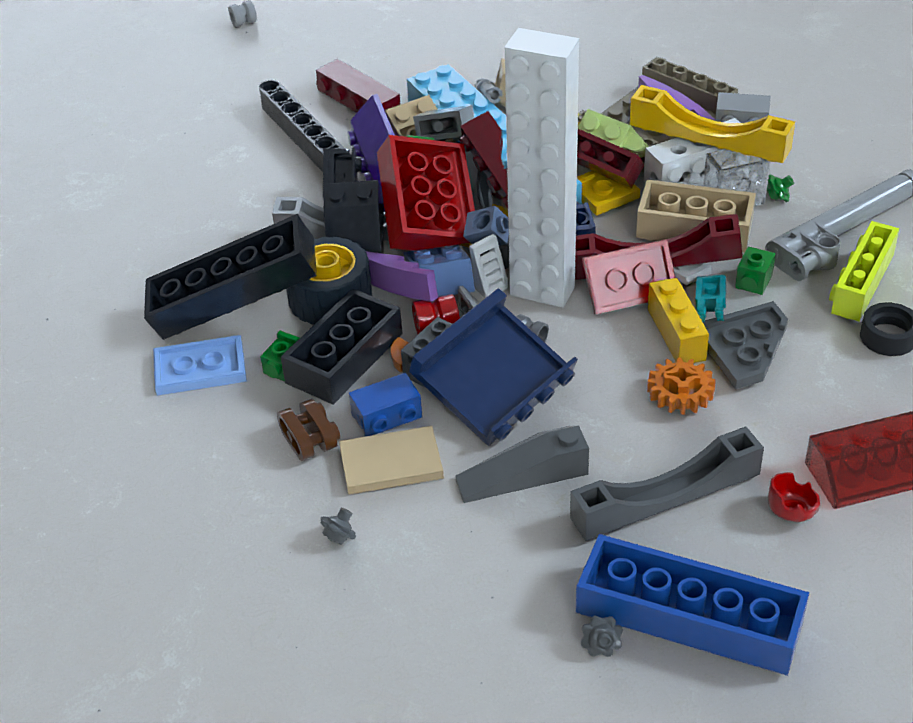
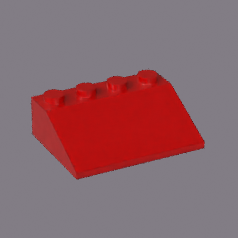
[377,135,475,251]

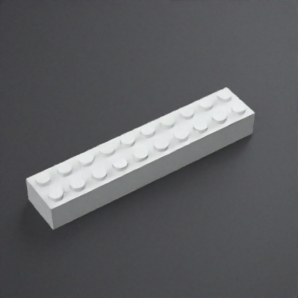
[505,28,579,308]

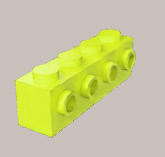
[829,221,900,322]

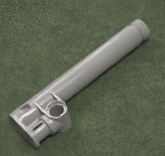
[765,169,913,281]

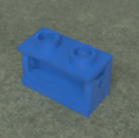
[349,373,422,437]

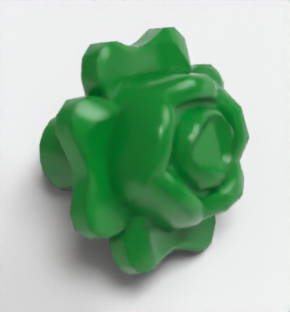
[765,174,794,202]

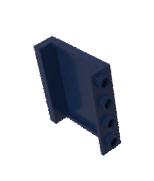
[409,288,578,446]

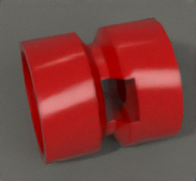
[412,294,460,335]

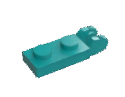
[695,275,726,322]

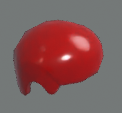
[768,472,820,522]

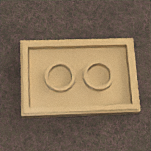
[339,426,444,495]

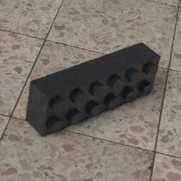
[144,214,317,340]

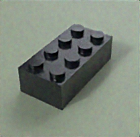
[281,289,403,405]

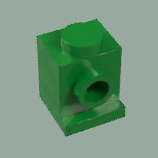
[260,330,300,382]

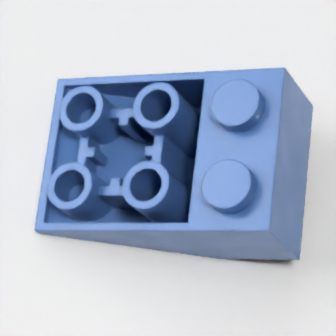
[404,245,475,300]

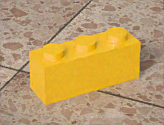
[648,278,709,363]

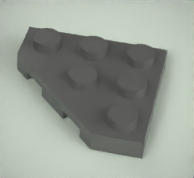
[703,301,788,389]

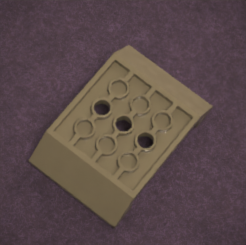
[578,57,738,163]

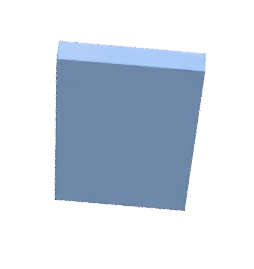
[153,335,247,396]

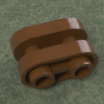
[277,399,340,461]

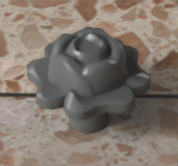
[320,508,356,545]
[581,616,623,657]

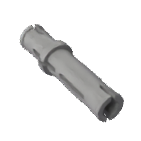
[474,78,503,103]

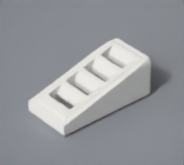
[470,234,508,298]

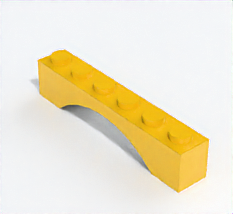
[630,85,796,163]

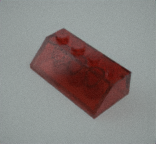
[805,411,913,509]

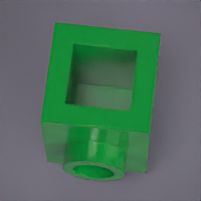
[735,246,776,295]

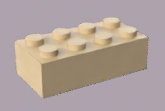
[636,179,756,252]

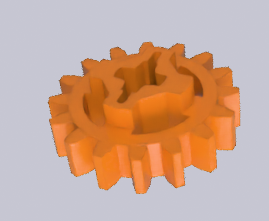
[647,357,716,415]

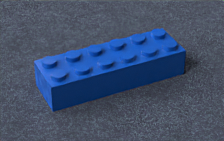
[576,534,810,676]

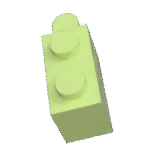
[578,109,649,158]

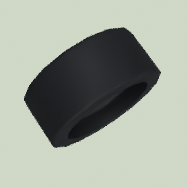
[860,302,913,356]

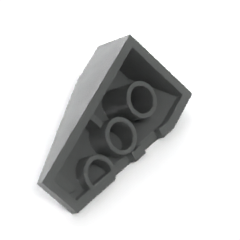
[455,425,589,503]

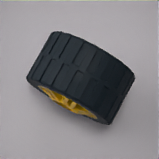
[286,237,373,325]

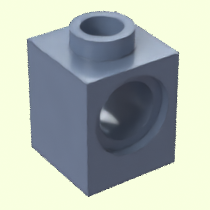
[463,206,509,246]

